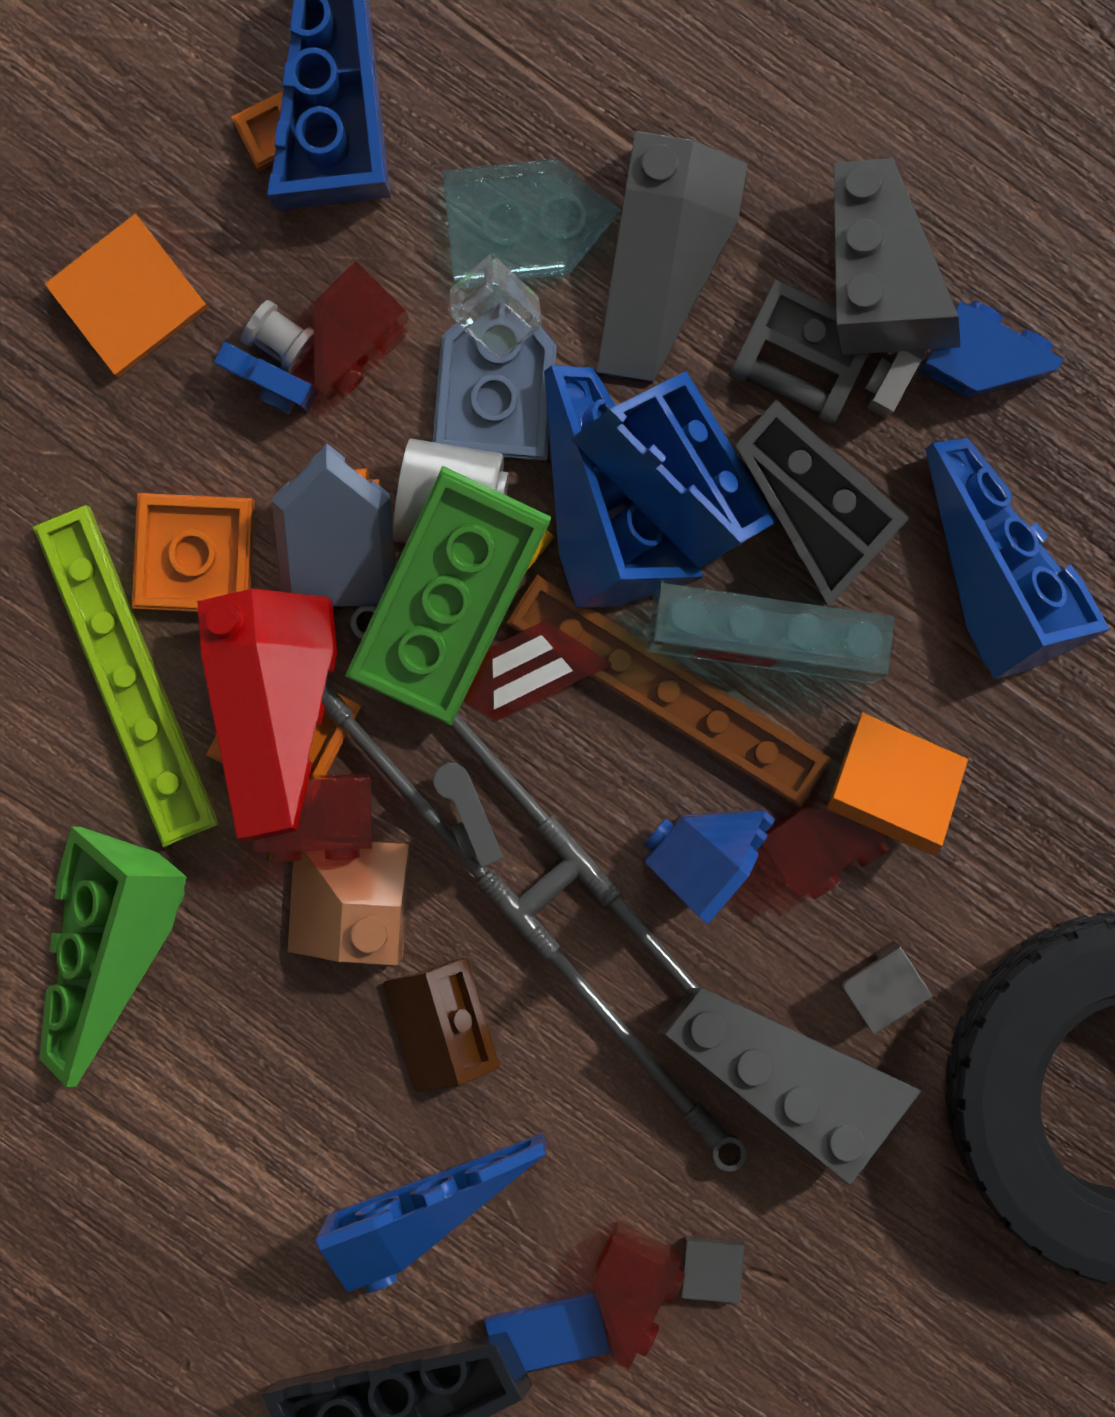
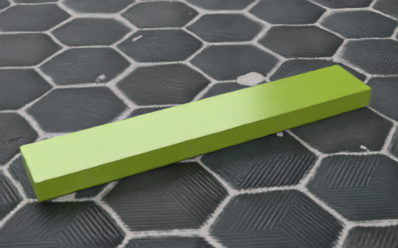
[33,505,219,847]

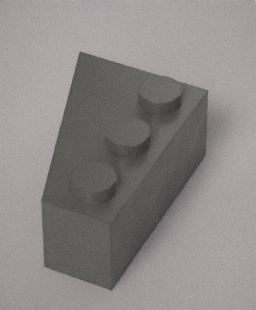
[834,158,961,355]
[736,400,909,607]

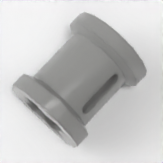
[240,300,318,374]

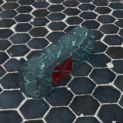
[646,583,895,684]

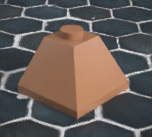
[287,837,410,965]

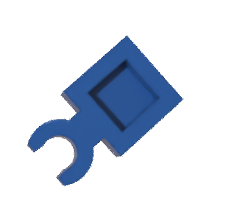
[214,342,318,415]

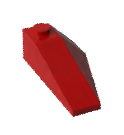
[197,589,337,842]

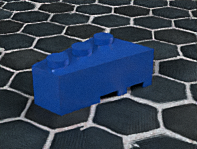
[571,371,777,569]

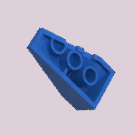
[544,365,703,608]
[925,438,1110,679]
[643,809,775,924]
[315,1133,547,1293]

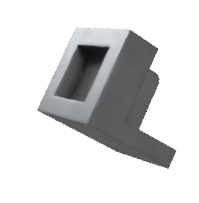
[843,941,933,1034]

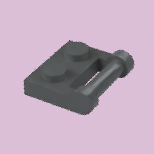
[729,279,869,426]
[433,763,504,868]

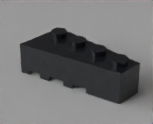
[262,1332,532,1417]

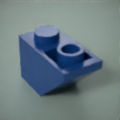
[918,301,1063,399]

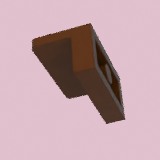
[383,957,500,1091]

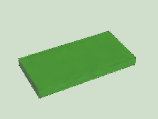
[345,466,551,725]

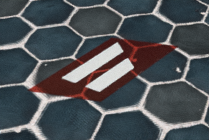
[464,620,612,721]

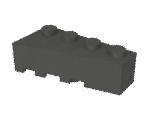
[655,988,922,1185]

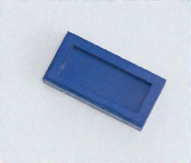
[485,1292,610,1372]

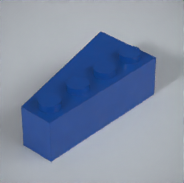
[267,0,391,210]

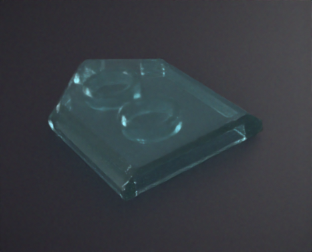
[443,159,621,287]

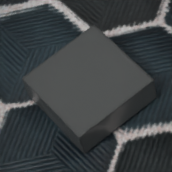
[681,1236,745,1303]

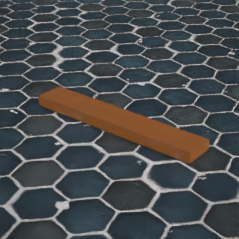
[506,575,831,808]

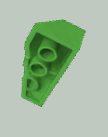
[39,826,187,1087]

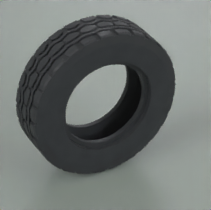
[945,912,1115,1285]

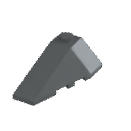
[597,131,748,383]

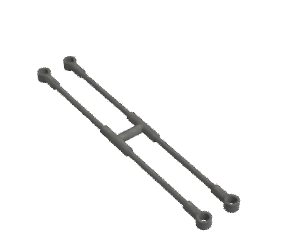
[321,605,747,1172]

